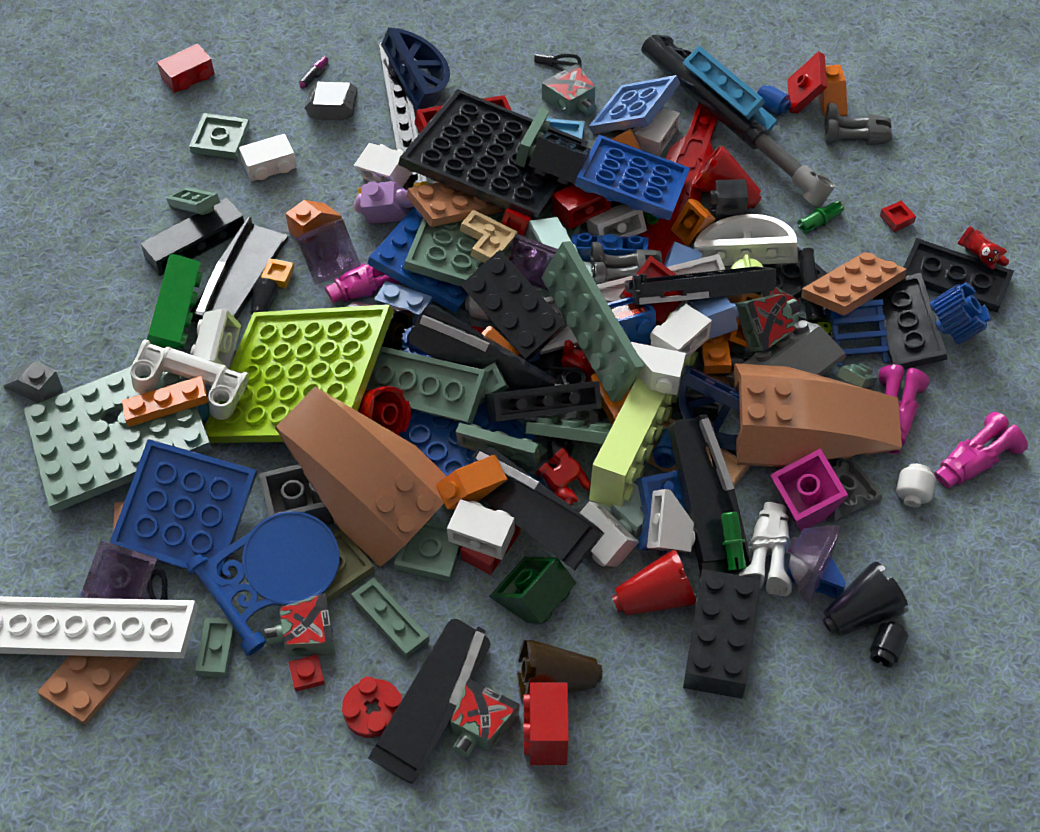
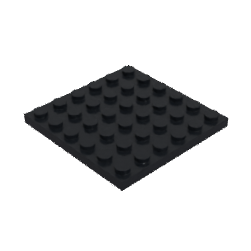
[398,89,588,220]

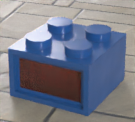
[608,296,656,346]

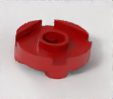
[342,677,402,738]

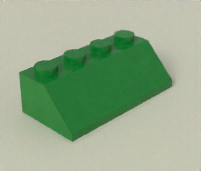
[147,253,203,350]

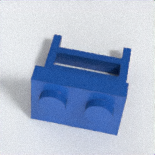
[824,299,889,367]

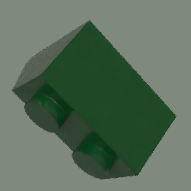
[489,556,576,624]

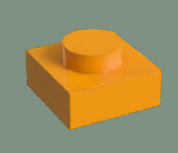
[261,258,295,288]

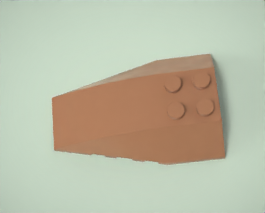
[734,363,902,467]
[275,387,447,567]

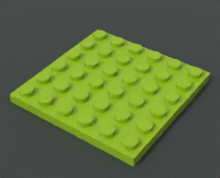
[205,305,394,443]

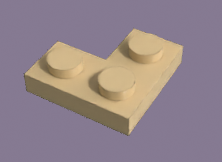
[460,210,518,263]

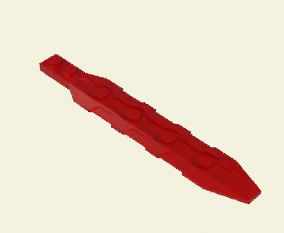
[637,103,718,264]

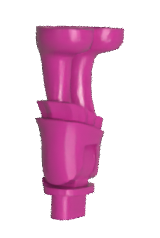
[325,263,400,303]
[878,365,929,454]
[934,412,1028,488]

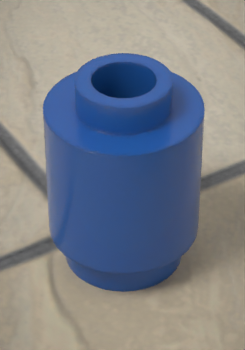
[757,85,792,116]

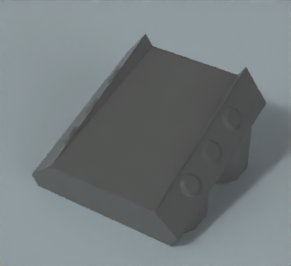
[304,82,357,121]
[826,458,882,522]

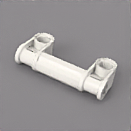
[130,339,249,420]

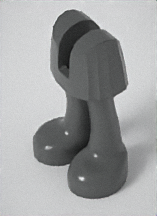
[824,102,892,145]
[590,242,663,284]

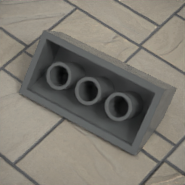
[727,320,846,391]

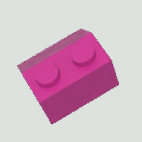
[770,448,848,532]

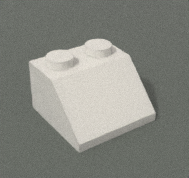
[190,309,241,369]

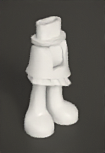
[738,502,792,596]

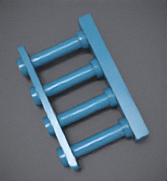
[683,46,778,131]

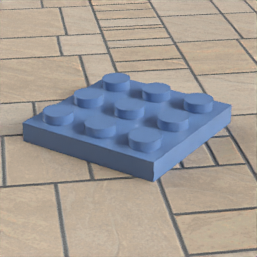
[589,75,680,134]

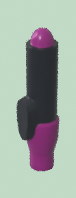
[299,56,329,88]

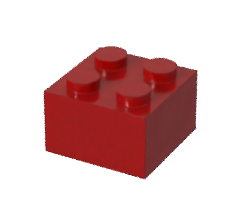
[524,683,569,765]

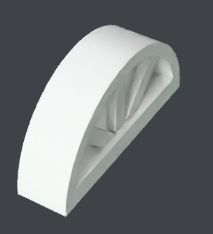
[694,214,798,266]

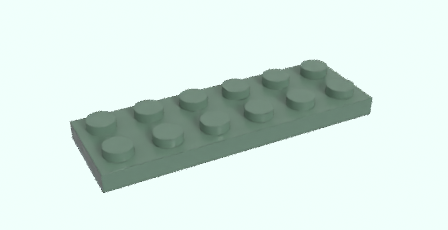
[541,241,645,402]
[365,346,489,425]

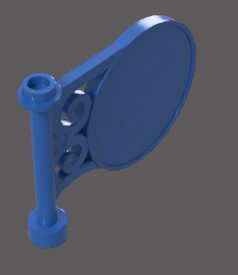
[186,511,339,656]

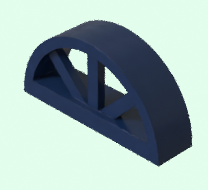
[381,27,450,111]
[679,365,740,450]

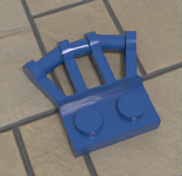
[636,470,694,554]

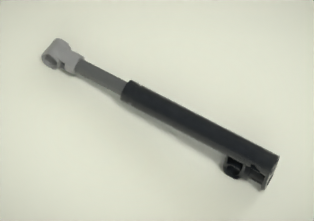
[641,34,835,207]

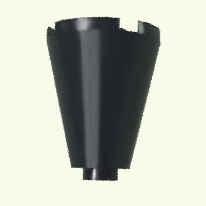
[822,561,909,636]

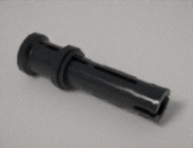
[798,248,828,324]

